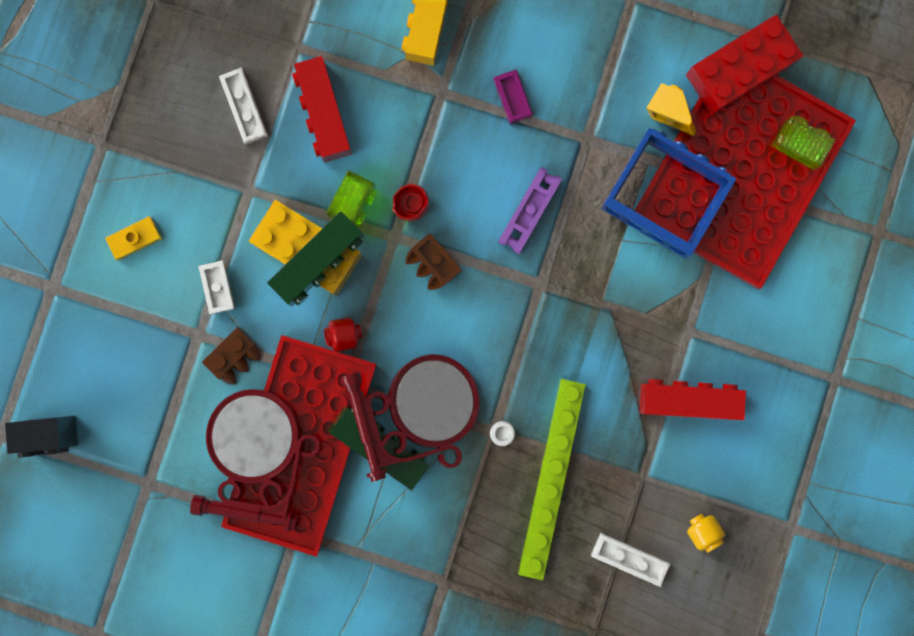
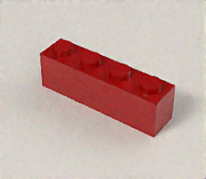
[292,56,352,163]
[639,379,746,421]

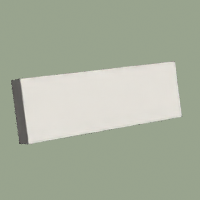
[219,67,268,145]
[591,533,670,587]

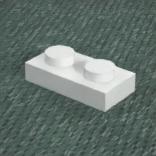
[198,260,235,315]

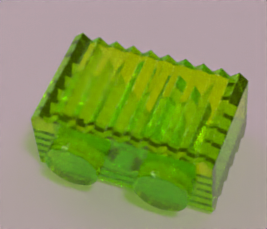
[771,116,836,170]
[326,170,377,227]

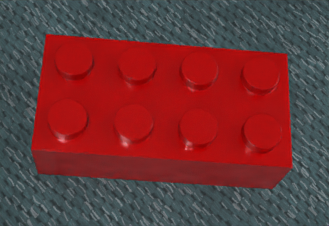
[686,14,804,116]

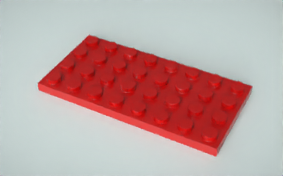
[221,335,377,557]

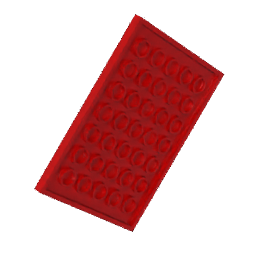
[634,75,856,290]

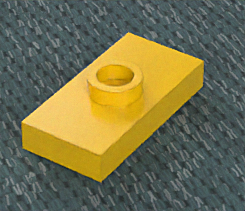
[105,216,162,261]

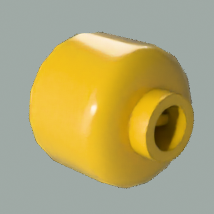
[687,514,725,553]

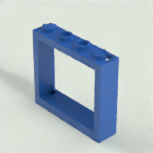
[600,128,736,259]

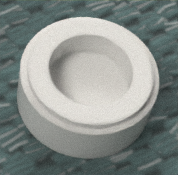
[490,421,515,446]

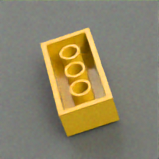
[248,199,363,297]

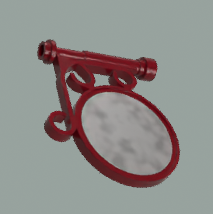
[340,354,479,482]
[190,389,321,532]

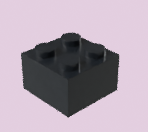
[5,416,78,458]

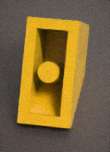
[647,83,696,136]

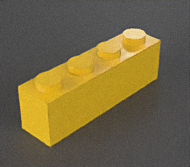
[402,0,449,66]

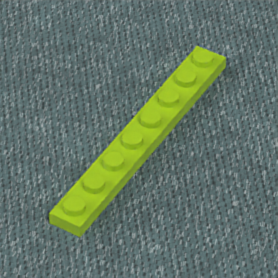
[518,379,586,580]

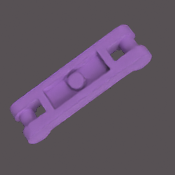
[498,167,562,254]

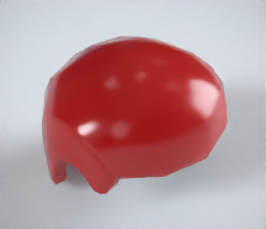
[392,184,429,222]

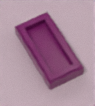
[493,70,533,124]

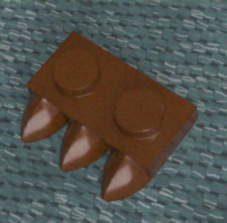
[405,233,462,290]
[202,327,261,384]

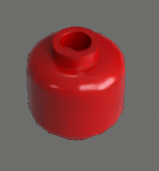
[324,317,362,352]

